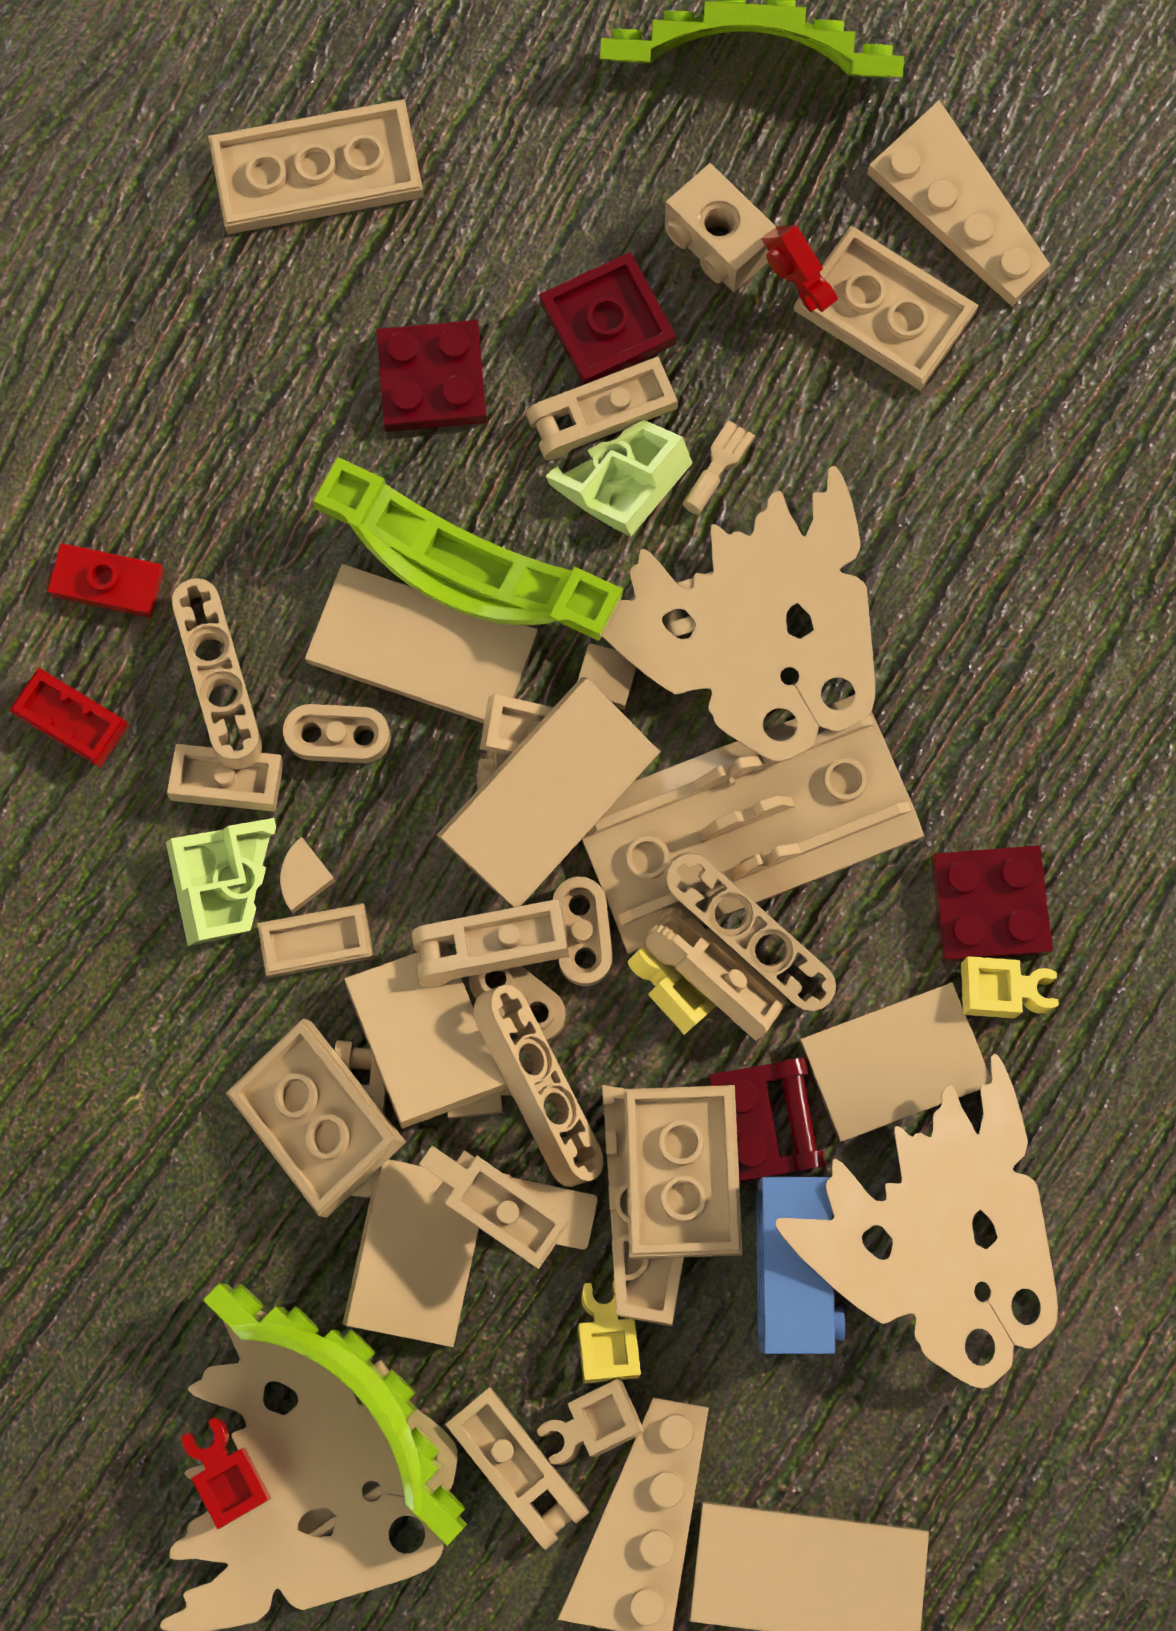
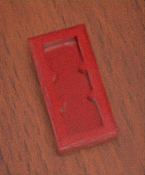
[47,543,165,618]
[9,667,129,768]

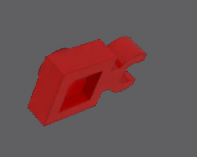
[761,225,838,312]
[182,1417,272,1530]

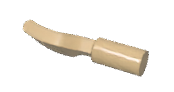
[683,420,755,515]

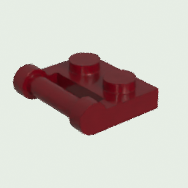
[708,1058,826,1182]

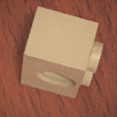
[665,163,776,292]

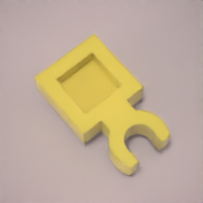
[627,945,717,1035]
[961,957,1059,1018]
[578,1281,641,1384]

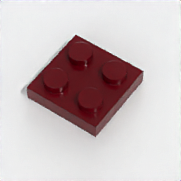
[539,252,676,385]
[376,320,487,432]
[931,845,1053,962]

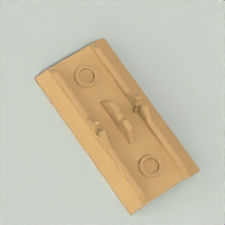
[581,695,924,955]

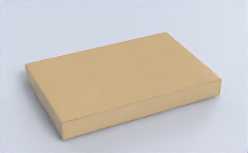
[794,225,979,391]
[344,945,505,1129]
[799,983,992,1143]
[226,1019,406,1218]
[624,1085,742,1259]
[342,1159,479,1347]

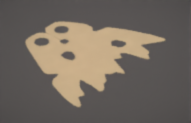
[602,466,875,761]
[775,1054,1058,1388]
[160,1310,458,1631]

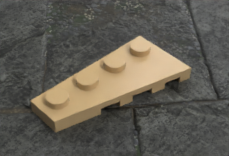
[867,100,1050,307]
[602,1085,685,1326]
[558,1397,709,1631]

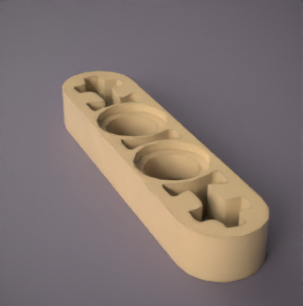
[172,578,262,769]
[664,852,836,1011]
[474,984,603,1187]

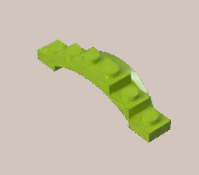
[600,0,904,79]
[313,457,623,641]
[203,1283,467,1546]

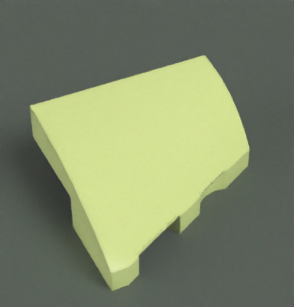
[546,420,692,537]
[166,818,276,946]

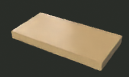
[208,99,424,235]
[305,564,539,723]
[436,677,660,908]
[690,1502,929,1631]

